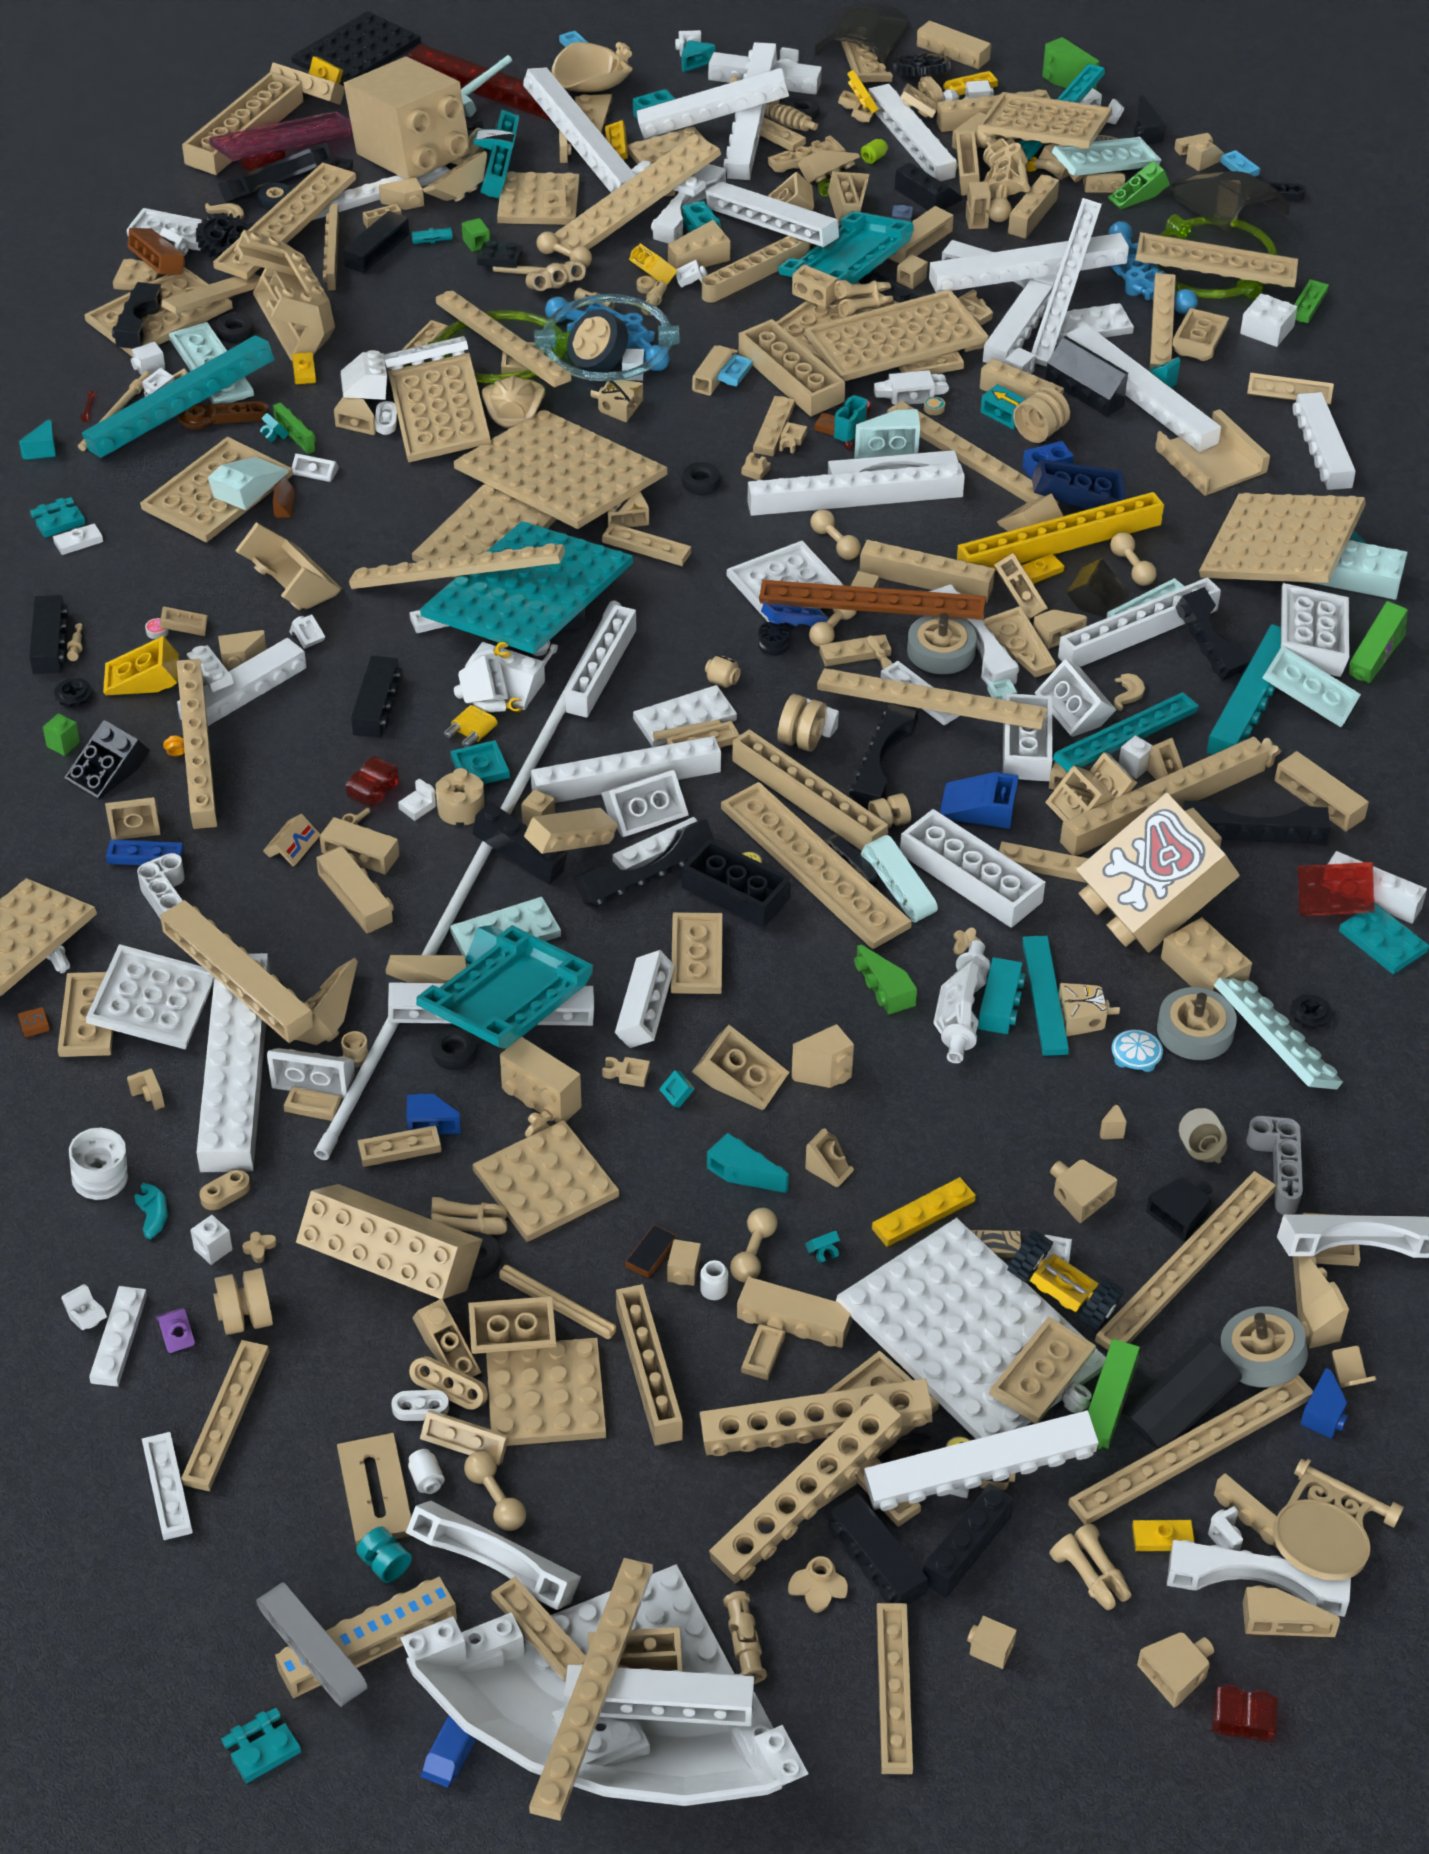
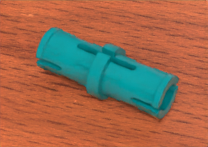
[411,227,452,245]

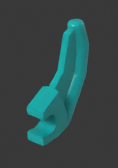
[134,1183,168,1239]

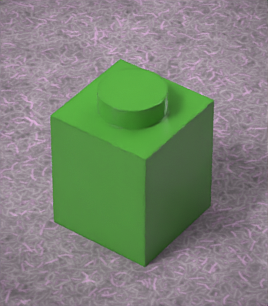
[462,218,490,252]
[43,713,80,756]

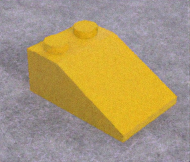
[103,636,179,695]

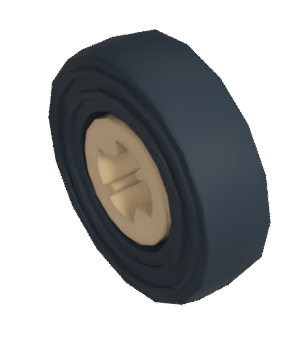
[258,183,292,210]

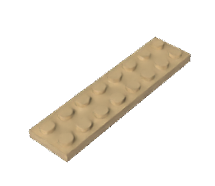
[1135,232,1298,287]

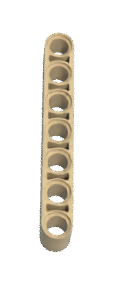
[702,236,810,303]

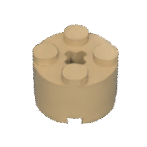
[436,768,485,825]

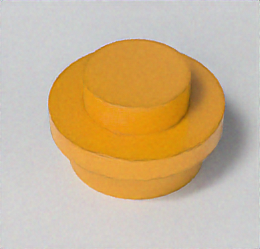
[163,735,185,756]

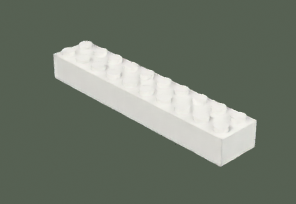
[196,953,270,1172]

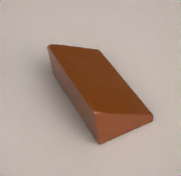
[273,477,295,518]

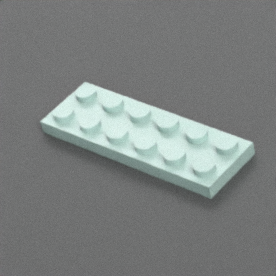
[1052,137,1161,176]
[169,322,254,404]
[1214,978,1343,1089]

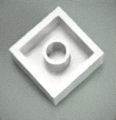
[1240,294,1298,347]

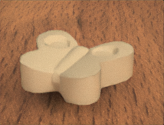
[1262,738,1281,767]
[953,928,981,955]
[525,1111,552,1137]
[242,1232,276,1263]

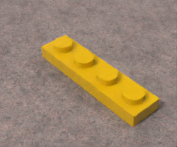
[872,1177,975,1247]

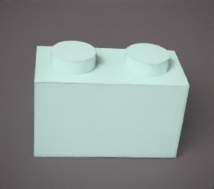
[854,409,920,459]
[208,457,288,510]

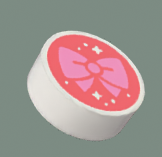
[145,618,169,639]

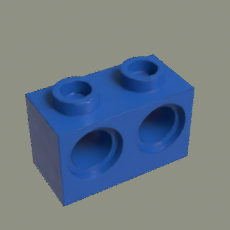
[1022,441,1074,480]

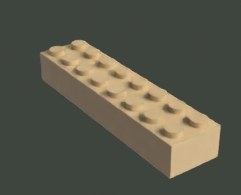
[182,72,303,175]

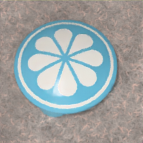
[1112,1030,1163,1072]

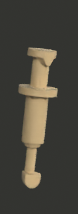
[67,623,83,661]

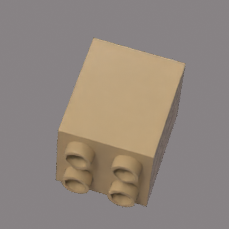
[344,56,471,179]

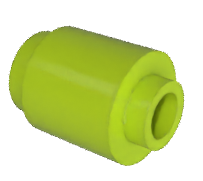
[861,139,888,164]

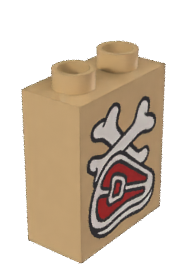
[1076,792,1240,953]

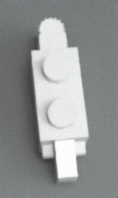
[874,370,949,405]

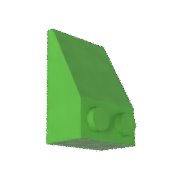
[1042,37,1099,90]

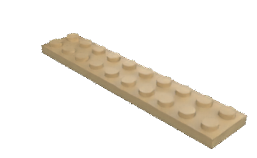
[554,134,721,250]
[213,163,356,280]
[721,782,912,949]

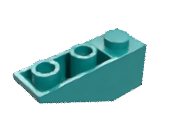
[707,1133,789,1193]

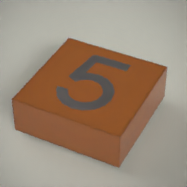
[814,413,835,436]
[18,1007,50,1037]

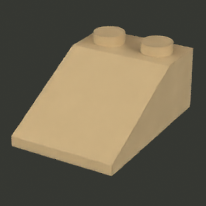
[692,1025,789,1110]

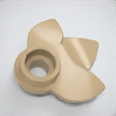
[788,1556,848,1613]

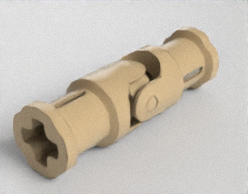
[723,1591,767,1684]

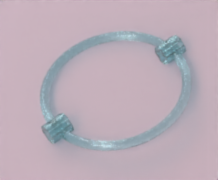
[534,294,679,381]

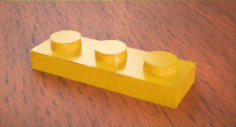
[847,70,879,114]
[605,120,628,160]

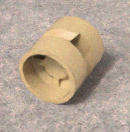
[868,793,911,828]

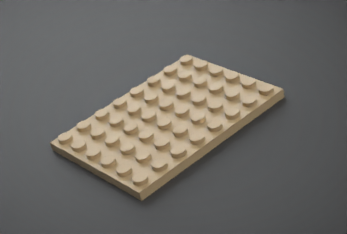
[454,410,667,529]

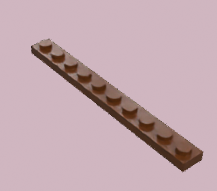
[759,580,986,620]

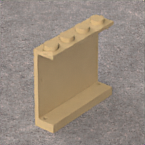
[1155,409,1270,496]

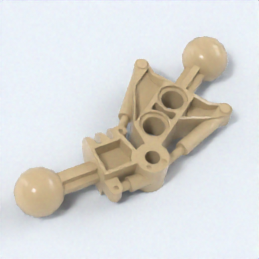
[975,129,1031,222]

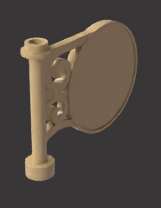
[1273,1459,1404,1580]

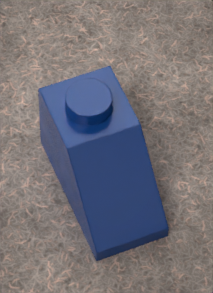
[407,1094,461,1135]
[1300,1368,1348,1439]

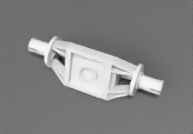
[933,940,991,1063]

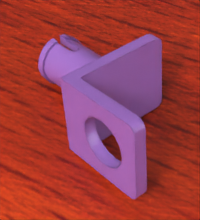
[155,1308,195,1353]

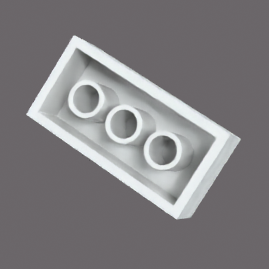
[1003,693,1052,781]

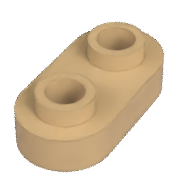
[918,76,943,103]
[200,1170,250,1210]

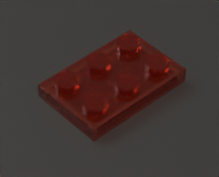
[1298,862,1375,916]

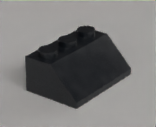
[895,162,963,210]

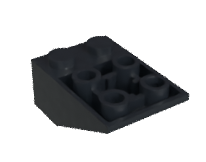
[64,720,150,799]

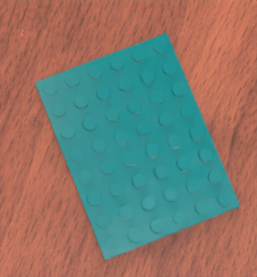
[420,521,633,654]

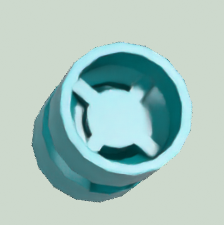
[356,1526,412,1583]

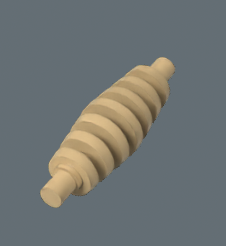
[765,102,818,131]

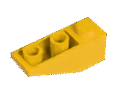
[628,244,678,286]

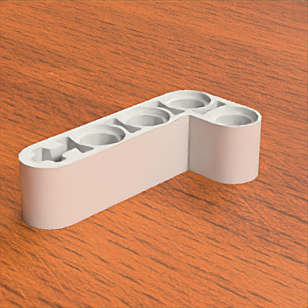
[137,853,185,919]

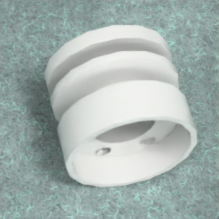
[69,1128,128,1200]

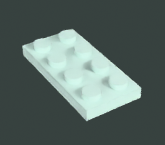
[1262,646,1361,727]
[450,897,561,966]

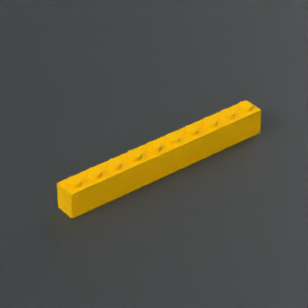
[957,492,1164,571]

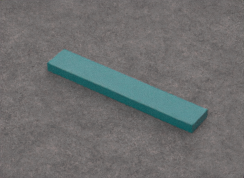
[1022,936,1069,1056]

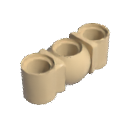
[526,261,586,291]

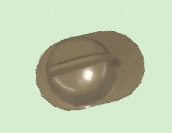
[1179,1108,1228,1163]

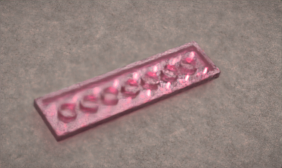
[209,111,353,161]

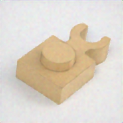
[779,422,807,454]
[602,1057,650,1087]

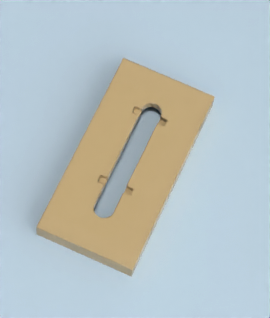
[337,1433,411,1547]

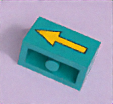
[981,384,1025,430]

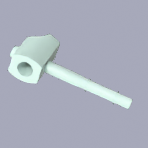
[461,55,512,117]

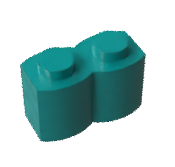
[834,395,868,442]

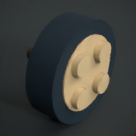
[567,309,628,375]

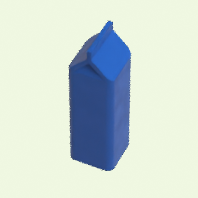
[420,1715,477,1788]

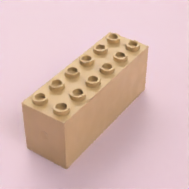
[296,1184,482,1299]

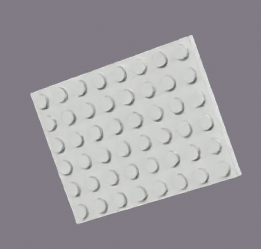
[836,1218,1106,1439]

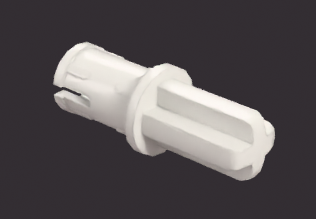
[46,945,70,973]

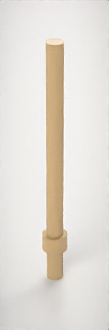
[78,371,151,451]

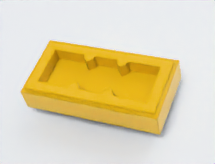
[308,56,343,84]
[292,352,316,385]
[1021,553,1064,584]
[1132,1520,1194,1551]

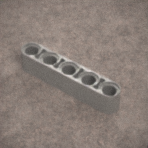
[256,1582,367,1707]

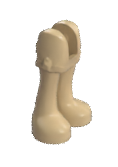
[834,280,894,318]
[431,1197,507,1235]
[1049,1524,1131,1611]

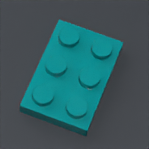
[1339,902,1429,974]

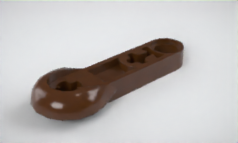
[177,401,269,430]

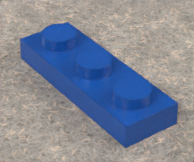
[761,603,830,627]
[106,840,184,865]

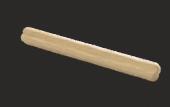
[499,1265,616,1339]

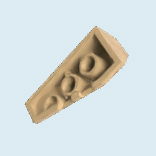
[295,958,358,1045]
[1293,1256,1349,1348]

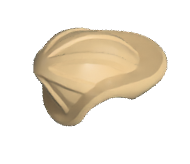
[482,375,545,429]

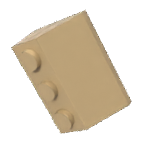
[469,1296,556,1354]

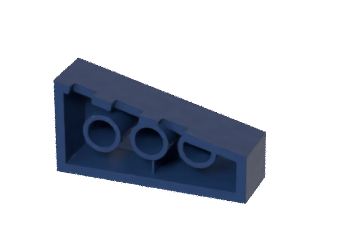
[1032,459,1126,510]

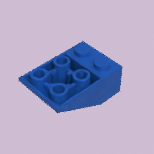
[940,772,1019,829]

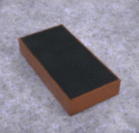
[625,1224,677,1279]

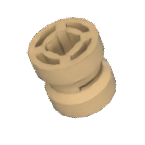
[341,1031,369,1067]

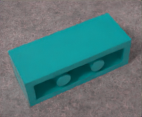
[978,957,1026,1034]

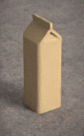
[692,345,737,396]

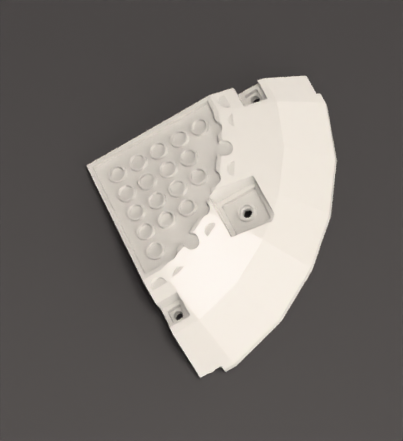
[400,1564,808,1806]

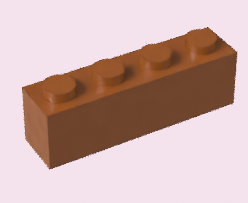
[127,228,185,274]

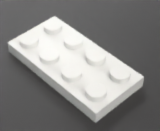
[127,208,202,251]
[1056,303,1134,345]
[384,336,468,370]
[633,685,737,747]

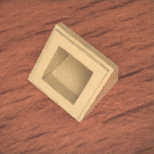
[1100,1105,1126,1139]

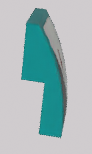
[473,129,516,150]

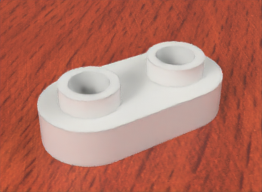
[375,401,398,435]
[392,1390,449,1421]

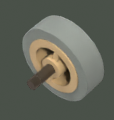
[907,613,977,674]
[1157,987,1237,1060]
[1221,1307,1308,1387]

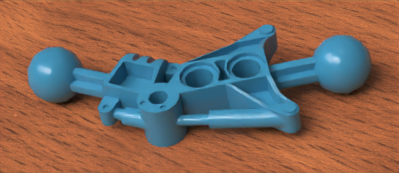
[1108,221,1198,315]
[545,297,670,371]

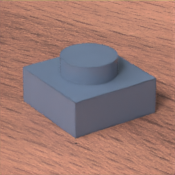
[892,205,913,222]

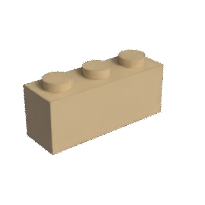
[320,817,399,875]

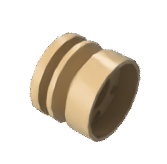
[1013,387,1070,443]

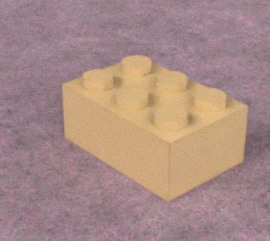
[1161,917,1252,997]
[500,1037,581,1123]

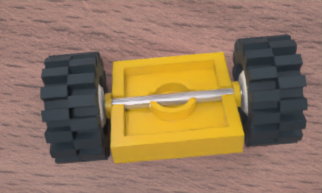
[1007,1229,1125,1331]

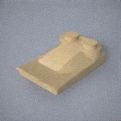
[1172,308,1229,361]

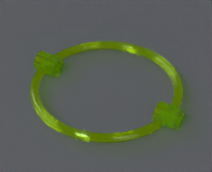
[1157,214,1277,300]
[428,310,570,383]

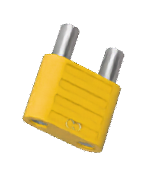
[444,705,498,747]

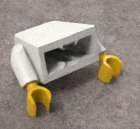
[454,642,523,713]

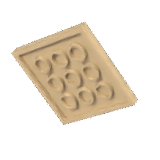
[497,171,580,225]
[473,1120,619,1242]
[486,1338,606,1446]

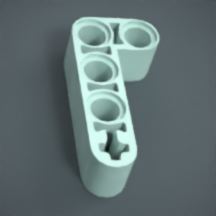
[860,835,938,922]

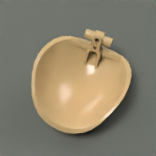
[551,42,633,93]

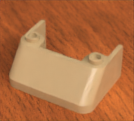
[235,522,342,611]

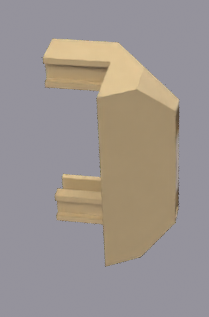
[234,230,335,361]

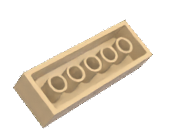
[738,319,845,416]

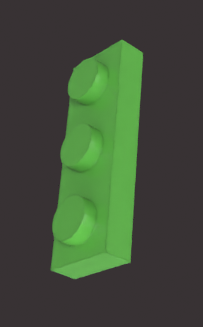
[1294,279,1329,323]
[273,402,316,454]

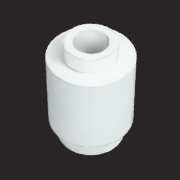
[700,1260,728,1300]
[408,1449,445,1494]

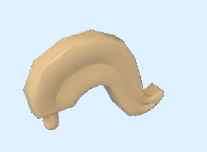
[205,203,244,220]
[1114,673,1145,711]

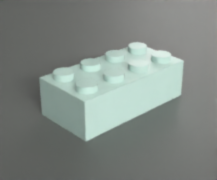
[1309,540,1407,600]

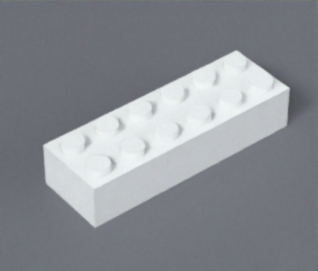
[900,809,1045,928]

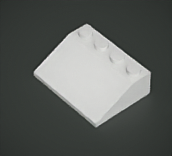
[1281,583,1349,677]

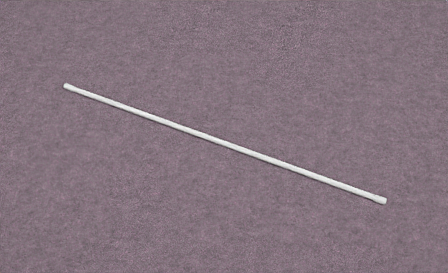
[314,601,621,1160]

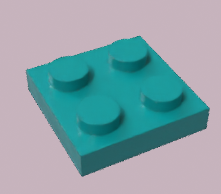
[450,740,510,784]

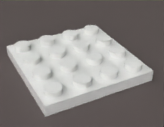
[727,541,844,623]
[86,944,214,1050]

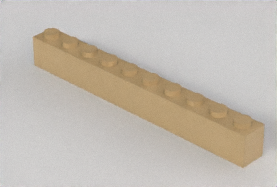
[1060,737,1269,856]

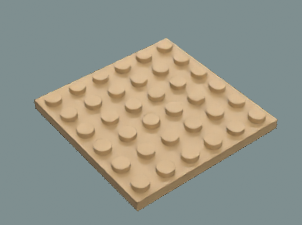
[1199,493,1366,583]

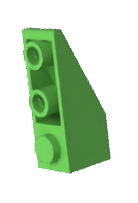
[1108,160,1170,209]
[854,945,917,1015]

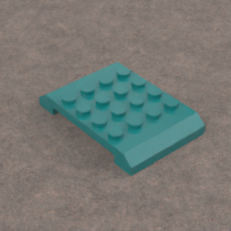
[778,211,914,284]
[416,925,593,1049]

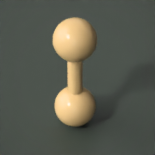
[536,232,592,268]
[810,510,861,560]
[1110,532,1157,586]
[809,609,857,647]
[730,1208,778,1283]
[464,1451,526,1531]

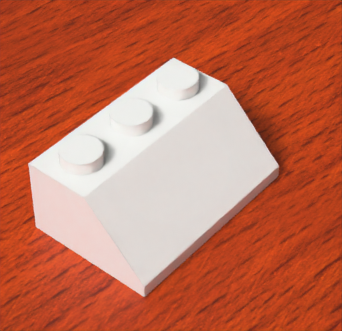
[341,350,387,400]
[475,642,545,710]
[1035,659,1116,737]
[601,770,689,837]
[267,1048,355,1099]

